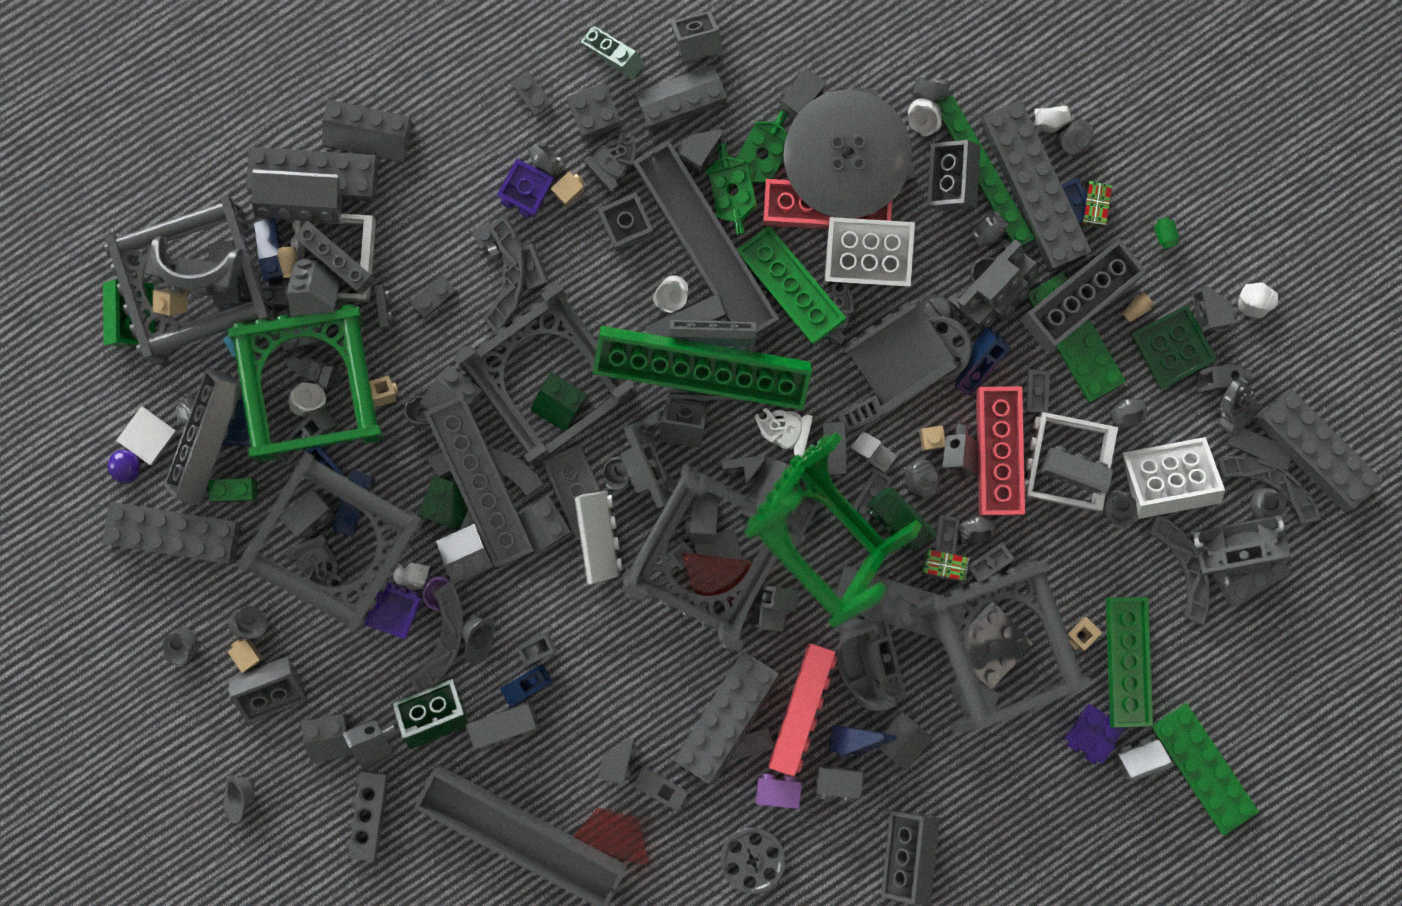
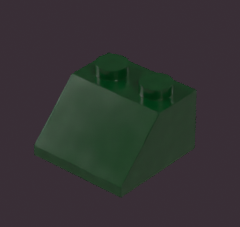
[530,372,588,432]
[418,475,468,530]

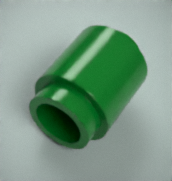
[1154,217,1180,249]

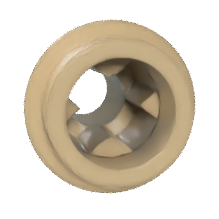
[277,247,298,278]
[1122,292,1154,323]

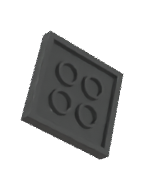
[961,602,1034,690]

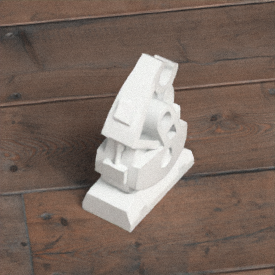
[755,408,813,456]

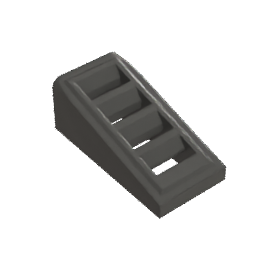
[837,395,885,434]

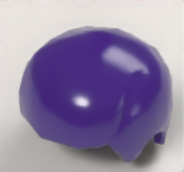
[108,450,141,484]

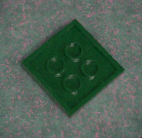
[1130,305,1218,390]

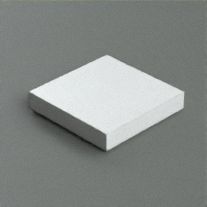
[116,406,177,465]

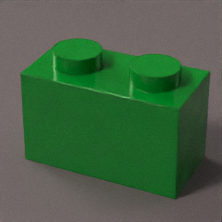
[209,478,258,503]

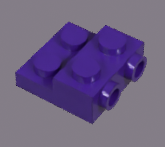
[497,158,554,218]
[364,583,422,639]
[1064,703,1125,765]

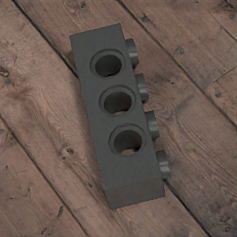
[293,221,376,295]
[346,770,390,862]

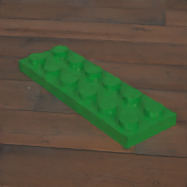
[736,226,847,346]
[1027,273,1126,403]
[1106,597,1153,727]
[1150,703,1259,836]

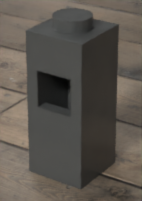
[822,422,847,478]
[633,766,690,812]

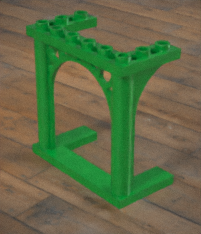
[228,305,384,463]
[745,432,922,628]

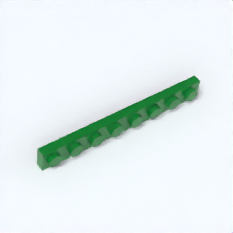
[936,95,1035,247]

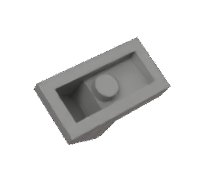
[850,431,897,473]

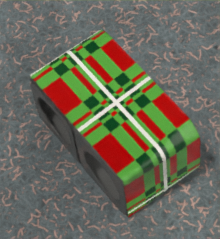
[1079,181,1112,229]
[921,549,969,582]

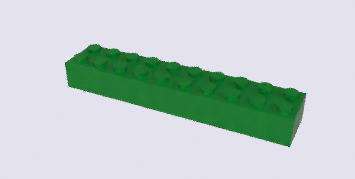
[593,326,812,410]

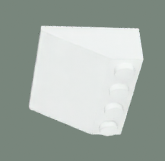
[824,217,915,286]
[1122,437,1225,519]
[575,491,623,584]

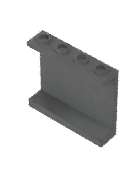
[844,301,958,414]

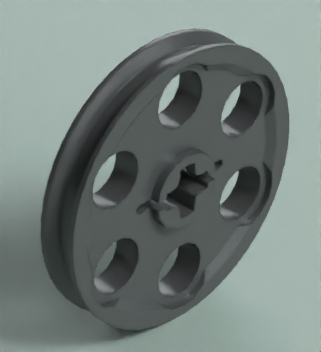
[928,316,972,380]
[720,827,785,894]

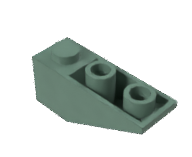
[581,26,645,80]

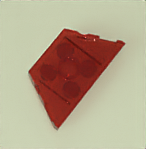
[682,553,754,602]
[573,807,649,865]

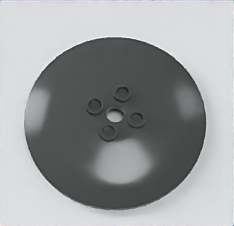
[784,90,912,218]

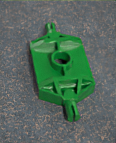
[736,110,789,192]
[706,143,757,235]

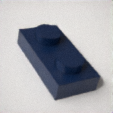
[1061,178,1087,224]

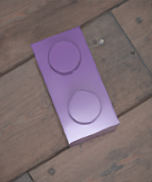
[756,773,802,809]

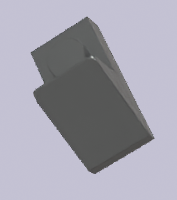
[722,456,764,484]
[516,631,557,666]

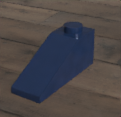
[254,219,289,284]
[954,327,1011,396]
[332,469,376,538]
[829,725,897,758]

